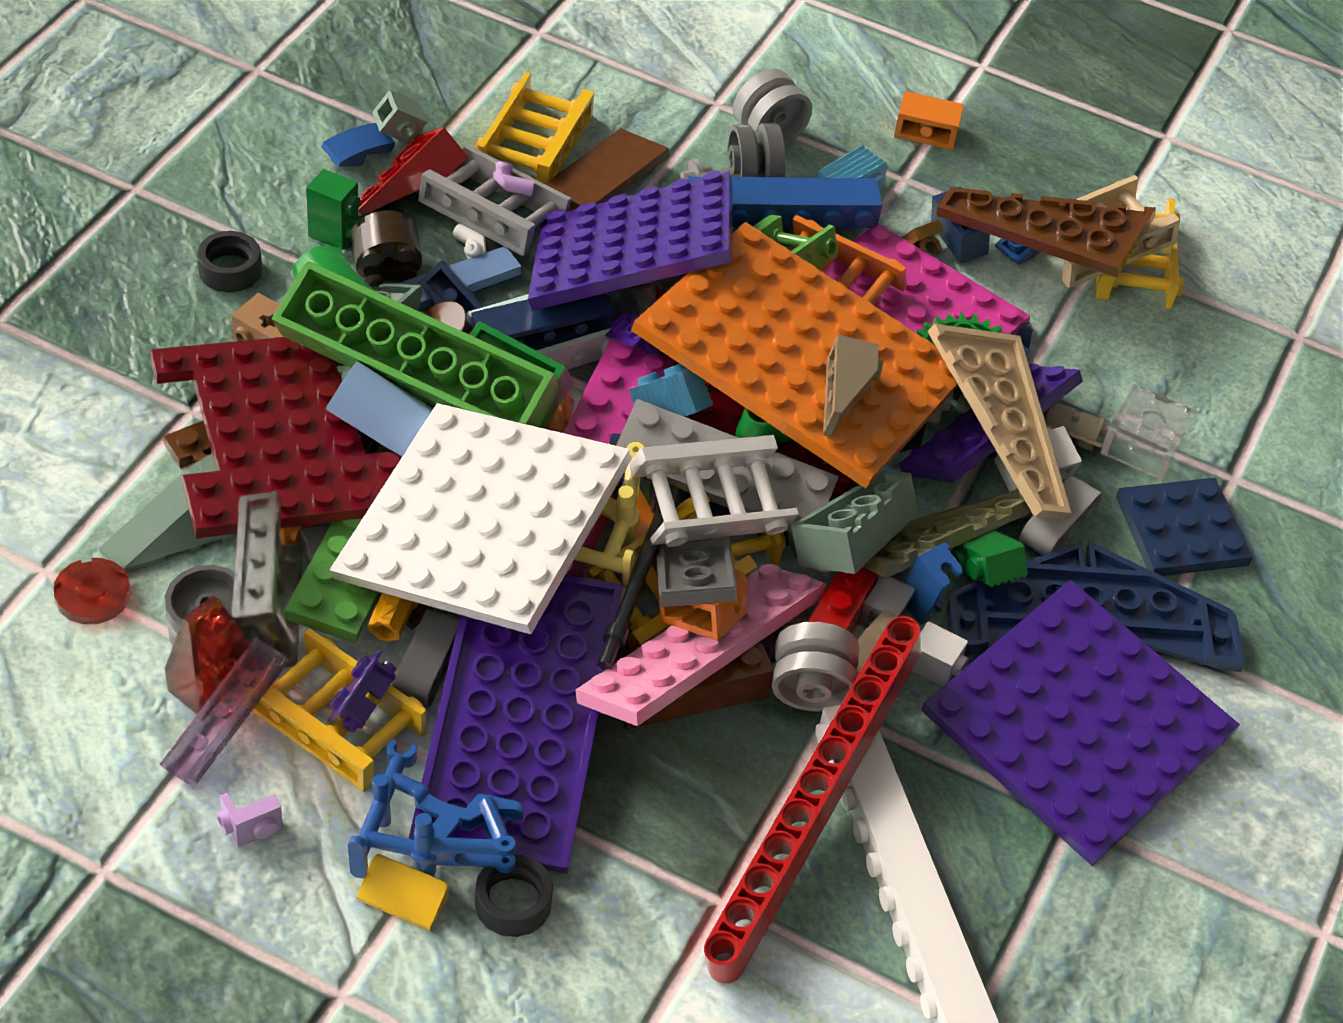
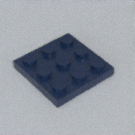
[1116,477,1253,576]

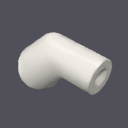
[453,223,486,259]

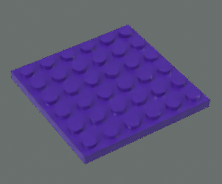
[528,171,733,311]
[921,580,1240,866]

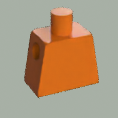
[658,570,748,641]

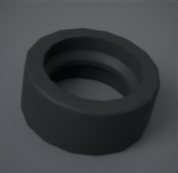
[197,230,262,292]
[475,854,553,937]

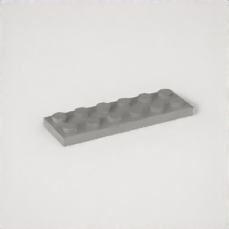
[616,399,838,533]

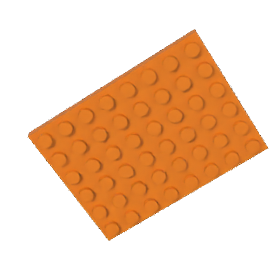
[631,222,959,488]

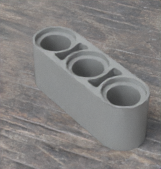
[1019,475,1103,556]

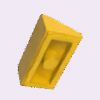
[356,853,449,931]

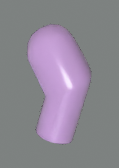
[493,161,535,197]

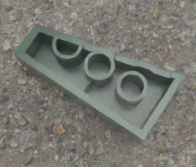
[791,470,918,574]

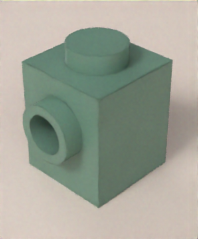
[372,90,427,144]

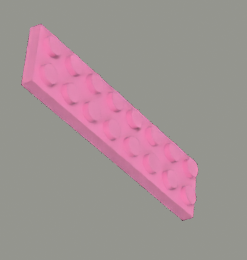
[576,564,826,726]

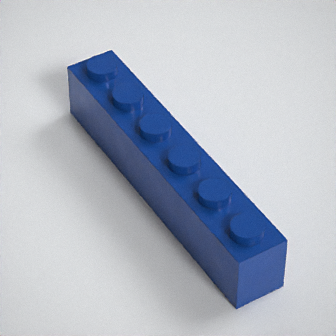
[688,176,883,228]

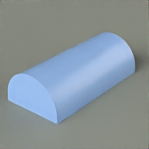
[326,361,433,457]

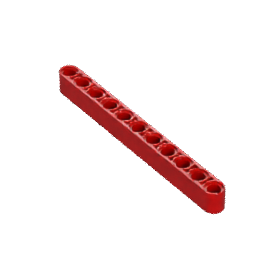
[704,616,921,983]

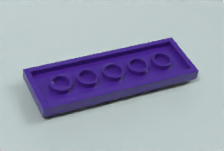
[899,363,1083,483]

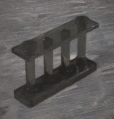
[232,491,303,672]

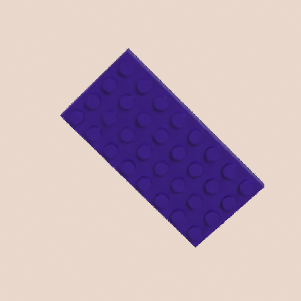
[408,574,623,874]

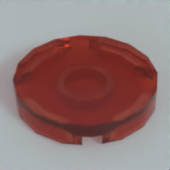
[53,558,131,624]

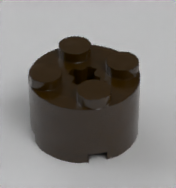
[351,211,422,287]

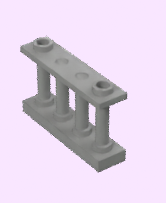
[418,145,571,256]

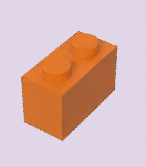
[894,91,964,150]

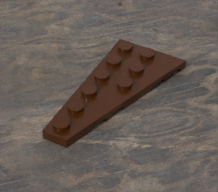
[936,187,1156,278]

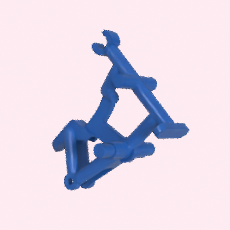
[348,739,524,878]

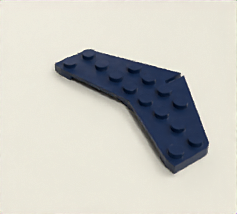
[947,541,1245,672]

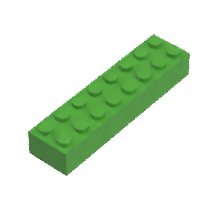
[272,260,560,427]

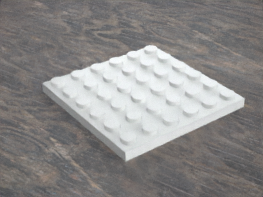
[330,403,632,634]

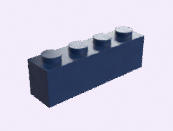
[471,293,614,351]

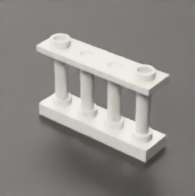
[629,435,799,547]

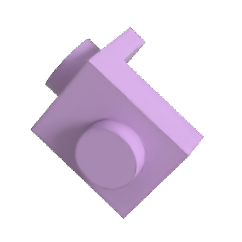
[216,793,283,847]

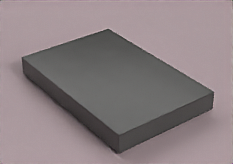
[656,537,738,607]

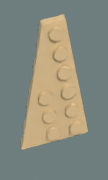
[927,324,1071,520]

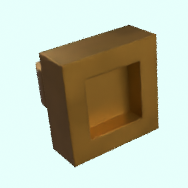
[902,219,944,255]

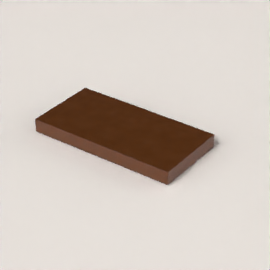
[545,128,669,210]

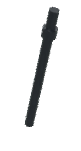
[597,484,679,670]

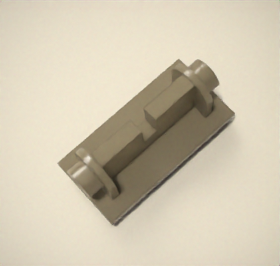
[1043,402,1110,451]

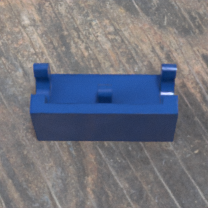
[904,542,962,625]

